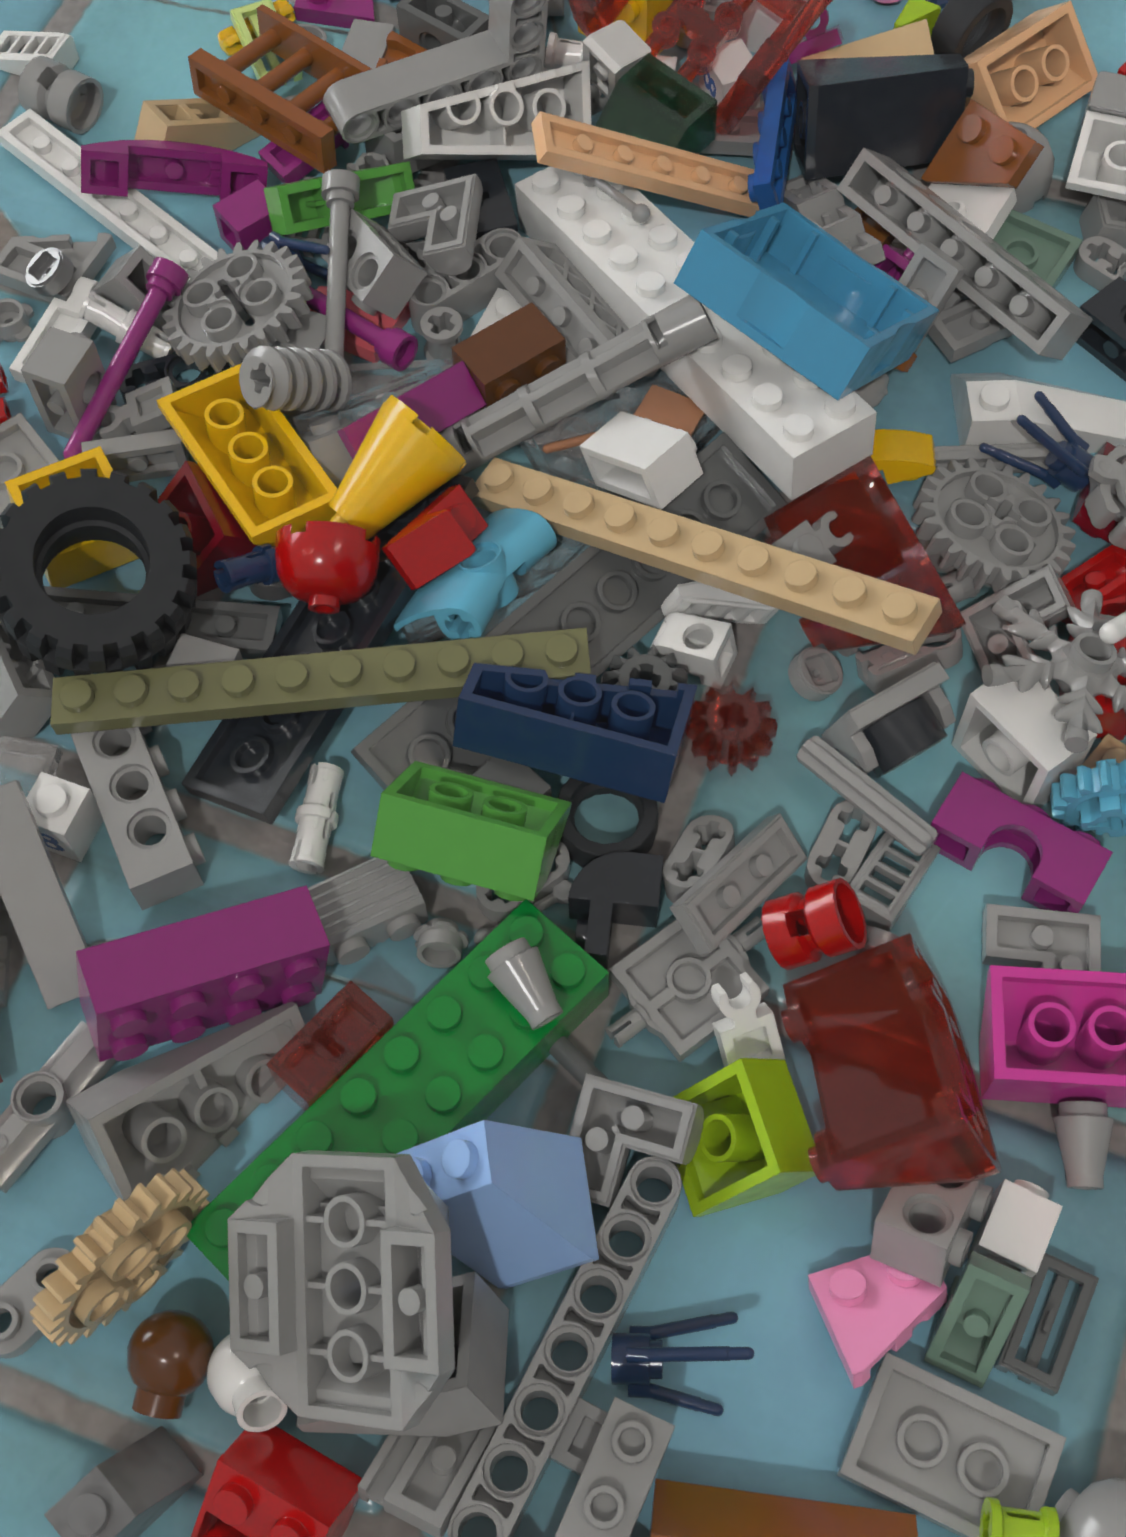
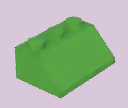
[370,761,572,901]

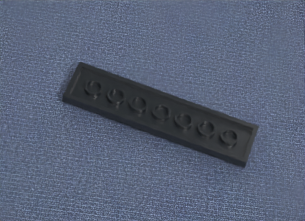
[181,474,479,825]

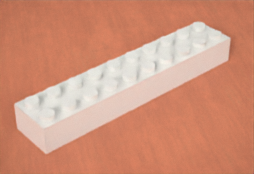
[514,166,877,501]

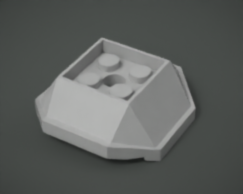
[228,1150,455,1432]

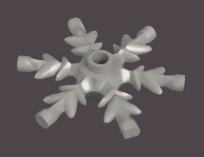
[981,589,1126,753]

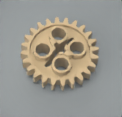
[30,1168,210,1347]

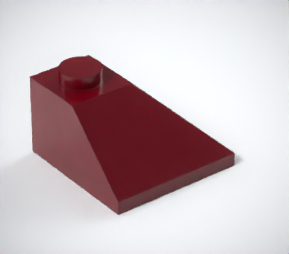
[158,460,257,596]

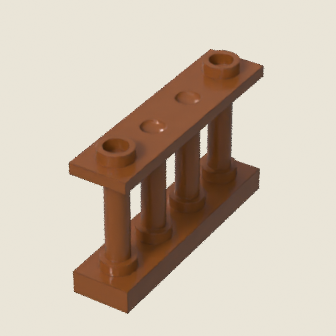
[188,4,372,174]

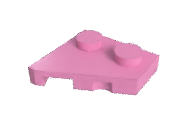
[808,1255,947,1389]

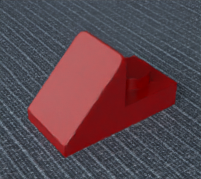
[382,484,488,590]

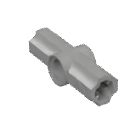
[0,1021,117,1194]

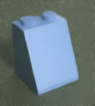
[396,1120,599,1289]

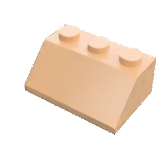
[963,0,1098,128]

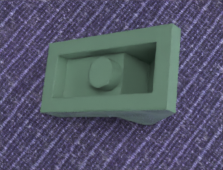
[924,1251,1032,1388]

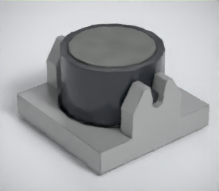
[821,662,956,778]

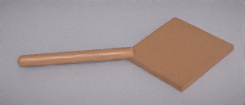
[542,384,705,454]

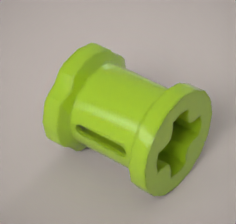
[979,1497,1060,1537]

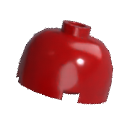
[275,521,380,614]

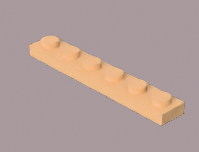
[531,111,760,217]

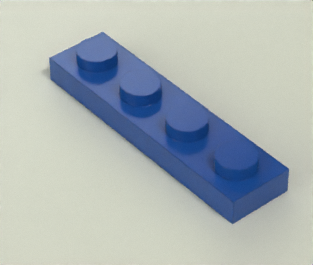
[748,57,796,210]

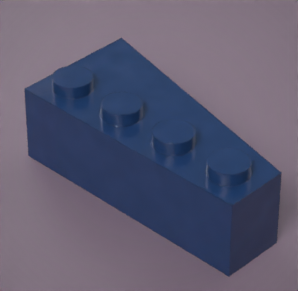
[453,663,698,803]

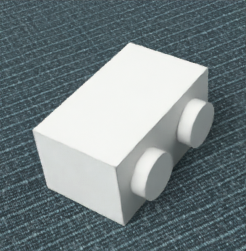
[579,411,703,510]

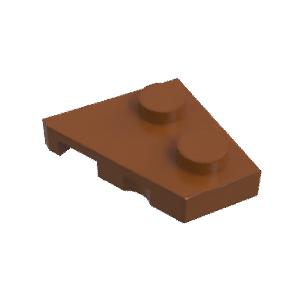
[921,99,1044,189]

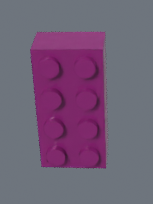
[76,885,330,1062]

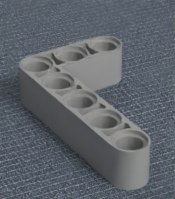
[323,0,549,144]

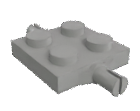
[605,916,769,1062]

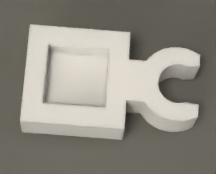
[711,972,786,1067]

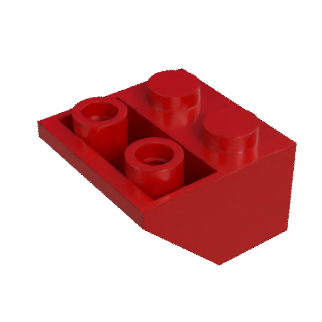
[191,1426,362,1537]

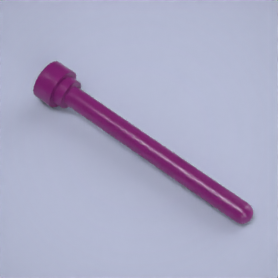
[63,257,189,459]
[306,286,418,372]

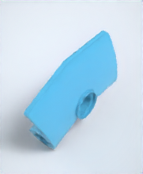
[393,508,557,640]

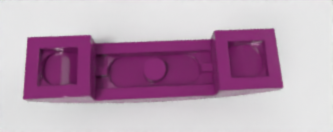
[81,140,268,201]

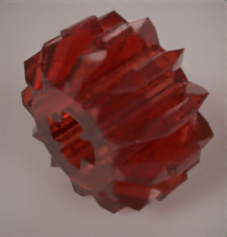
[686,682,777,777]

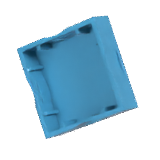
[674,202,940,400]

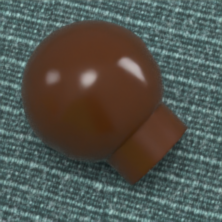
[127,1310,214,1419]

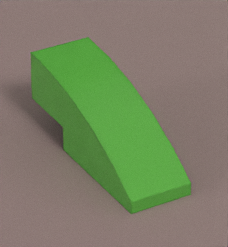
[263,161,415,235]

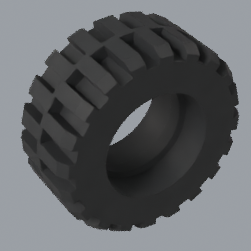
[0,468,197,676]

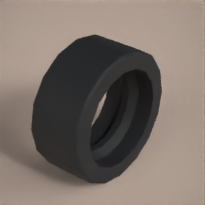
[931,0,1013,58]
[558,778,659,868]

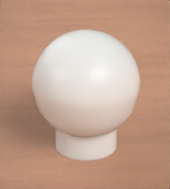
[207,1334,288,1432]

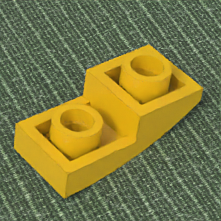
[833,429,936,485]

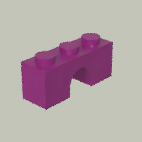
[930,771,1113,913]

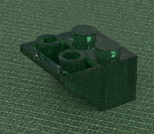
[595,53,718,154]

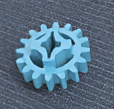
[1050,759,1126,837]

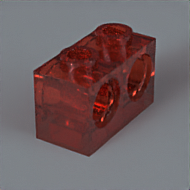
[266,981,394,1111]

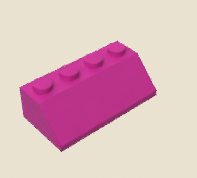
[979,965,1126,1108]

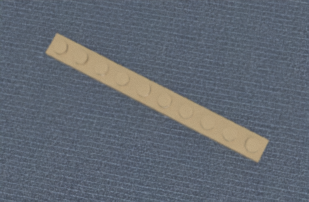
[472,457,942,655]

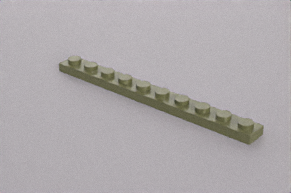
[50,628,591,735]

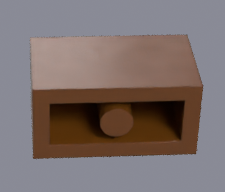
[451,302,566,410]

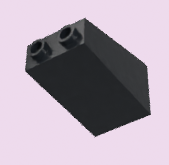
[793,53,974,180]

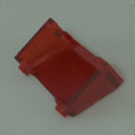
[764,456,966,652]
[781,933,1001,1191]

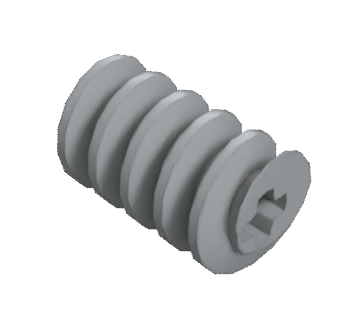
[239,345,352,412]

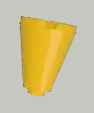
[329,395,467,540]

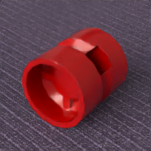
[761,878,867,971]

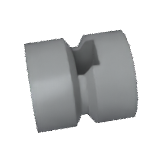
[18,56,103,134]

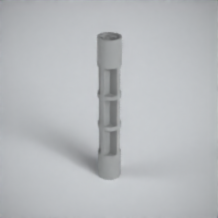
[439,295,718,475]

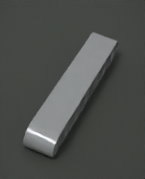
[447,1156,682,1537]

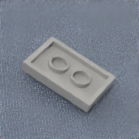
[837,1352,1067,1537]

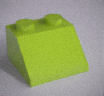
[673,1058,824,1217]

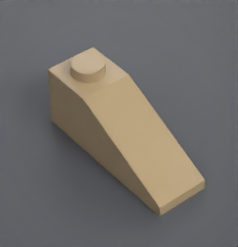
[134,98,260,151]

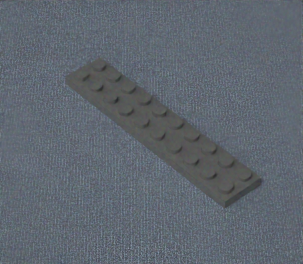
[351,432,790,790]

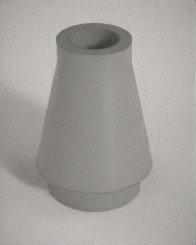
[485,937,563,1030]
[1053,1101,1114,1190]

